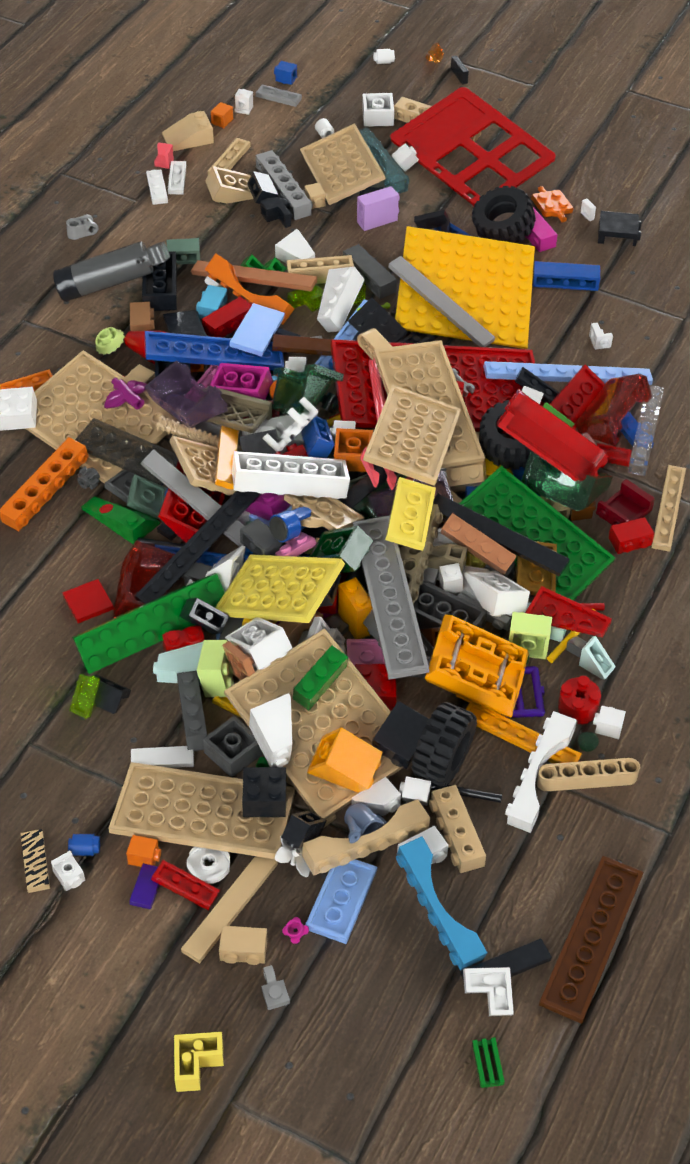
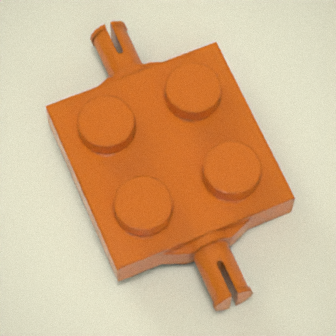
[531,186,573,223]

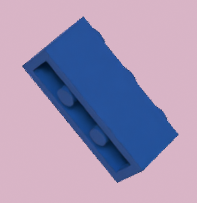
[301,416,335,458]

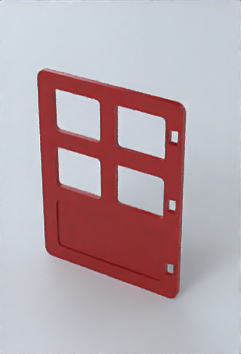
[390,87,556,206]

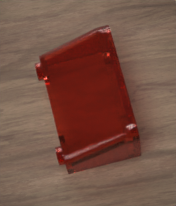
[576,374,652,446]
[113,540,175,618]

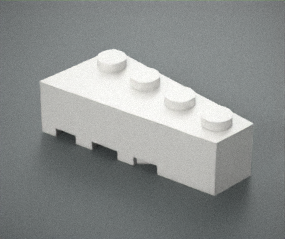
[317,266,365,332]

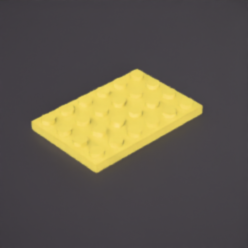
[215,555,345,623]

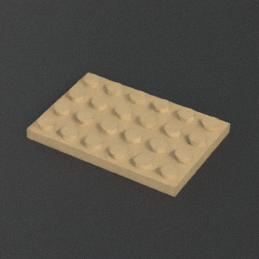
[300,124,386,205]
[363,384,461,486]

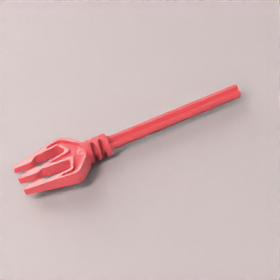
[360,358,414,490]

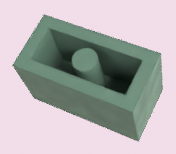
[167,238,200,264]

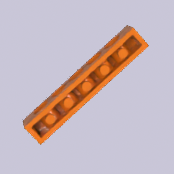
[0,437,89,532]

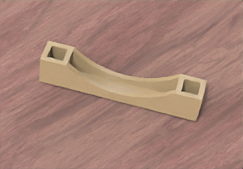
[302,799,430,876]

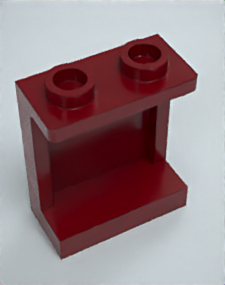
[596,479,655,525]

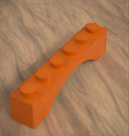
[205,254,295,325]

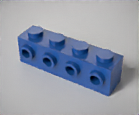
[533,261,600,291]

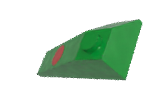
[81,496,160,545]

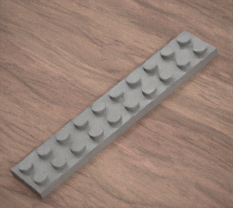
[353,516,429,680]

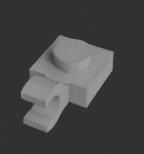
[261,965,290,1010]

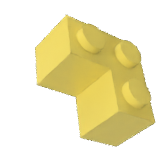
[174,1032,224,1092]

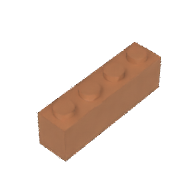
[441,513,517,575]

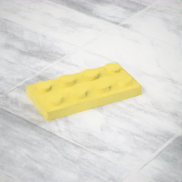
[385,477,436,551]

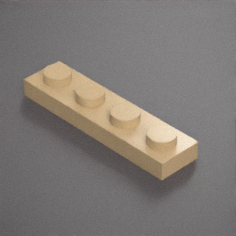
[208,138,251,175]

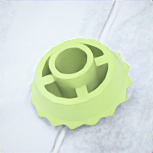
[95,327,125,355]

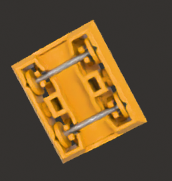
[425,615,529,717]

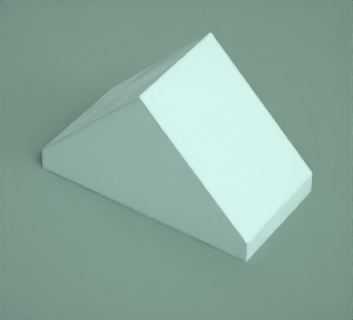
[579,636,616,680]

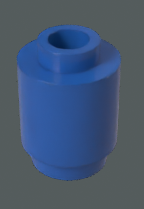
[68,834,100,856]

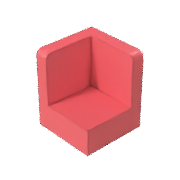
[154,142,174,169]

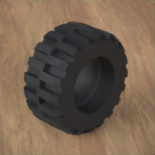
[472,186,536,243]
[479,400,542,470]
[412,702,477,787]

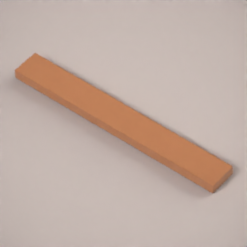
[191,260,317,291]

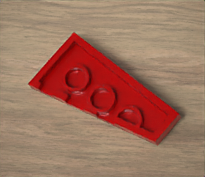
[525,586,612,638]

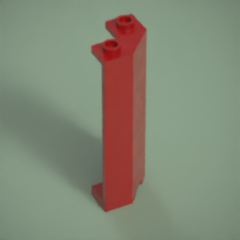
[497,389,608,490]

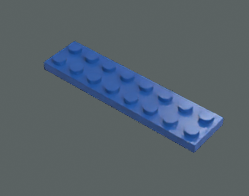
[144,331,284,371]

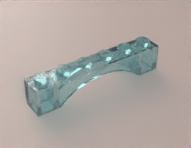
[359,127,409,194]

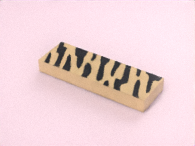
[21,829,50,893]

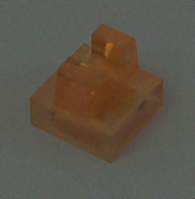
[425,43,444,64]

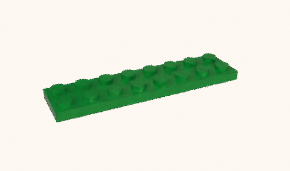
[72,573,224,674]

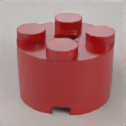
[558,675,601,725]

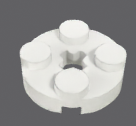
[187,847,230,884]

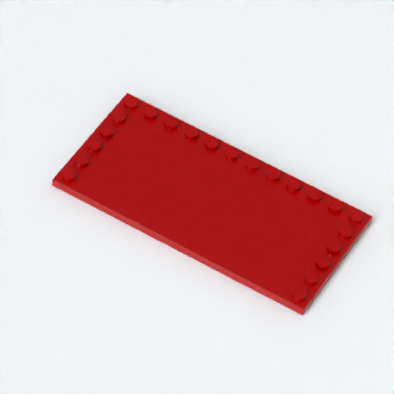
[330,339,544,433]

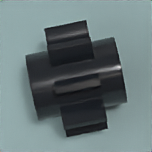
[319,392,339,413]

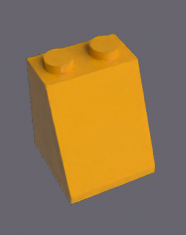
[338,578,372,639]
[307,727,383,793]

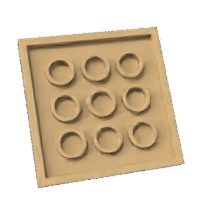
[169,435,236,495]

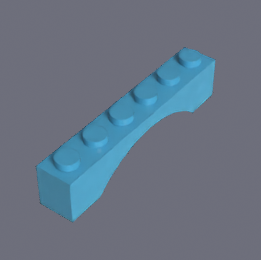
[396,836,487,971]

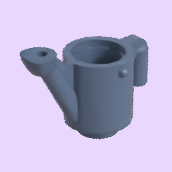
[344,802,388,843]

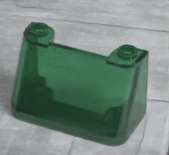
[522,451,613,511]

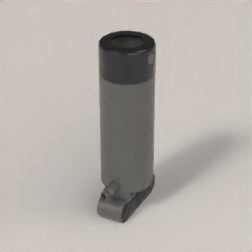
[53,241,170,302]

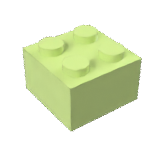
[509,612,552,660]
[197,640,234,697]

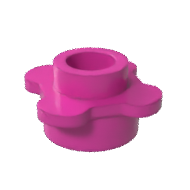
[282,917,309,944]

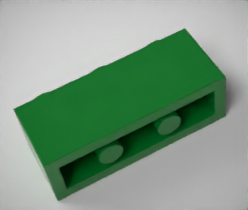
[292,645,348,711]

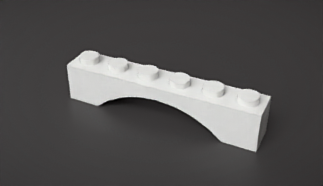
[505,711,577,833]

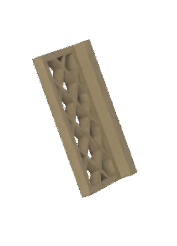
[189,386,272,433]

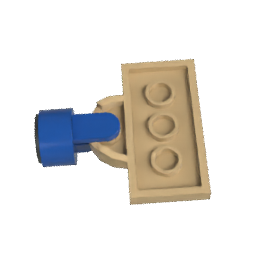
[269,494,364,542]

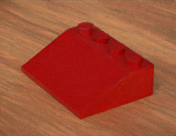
[158,461,225,543]

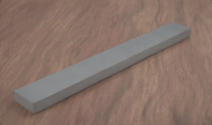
[388,256,495,347]
[141,449,244,547]

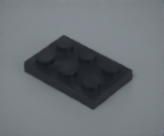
[348,297,408,343]

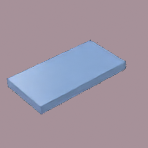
[229,303,285,356]
[305,859,377,944]

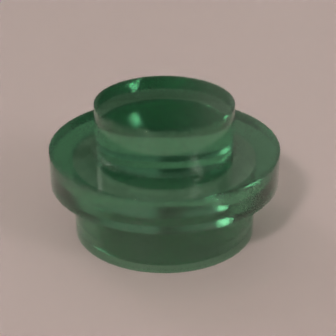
[578,732,599,752]

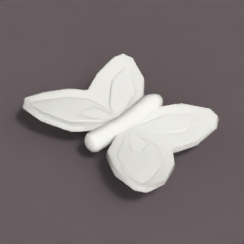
[274,835,310,877]

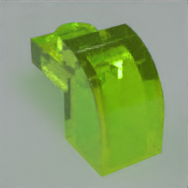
[287,285,324,312]

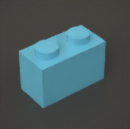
[196,285,228,319]

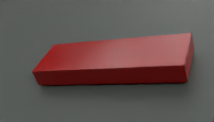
[151,860,220,911]

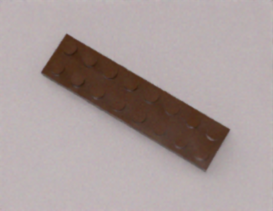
[539,856,644,1024]

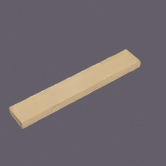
[652,465,686,552]
[181,856,278,964]

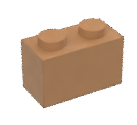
[130,302,155,331]

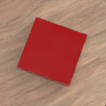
[63,579,114,623]

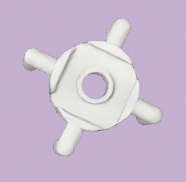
[262,397,318,452]

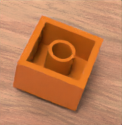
[334,428,373,472]

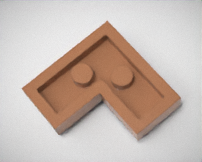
[222,641,255,680]

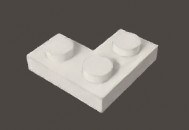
[463,967,514,1016]

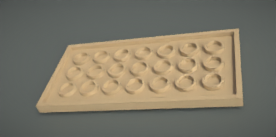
[373,340,485,468]
[109,762,295,859]

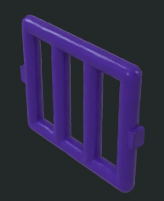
[507,666,545,718]

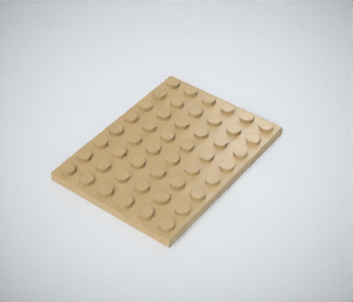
[25,350,184,483]
[224,629,404,819]

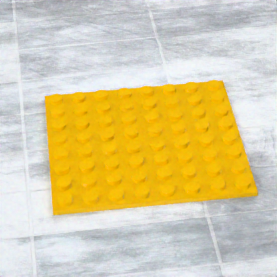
[395,226,535,349]

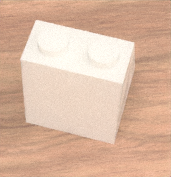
[249,693,292,767]

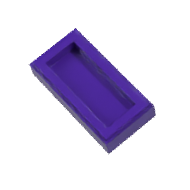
[129,863,160,909]

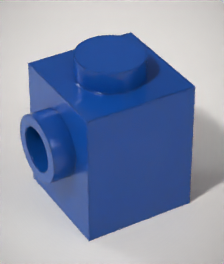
[274,61,297,85]

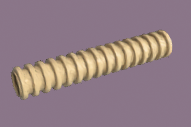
[156,415,242,452]

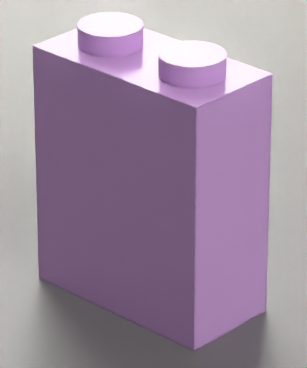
[357,186,400,231]

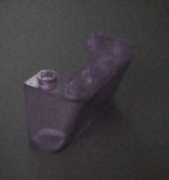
[145,360,228,428]

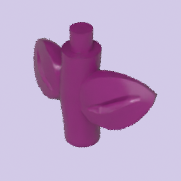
[104,378,147,410]

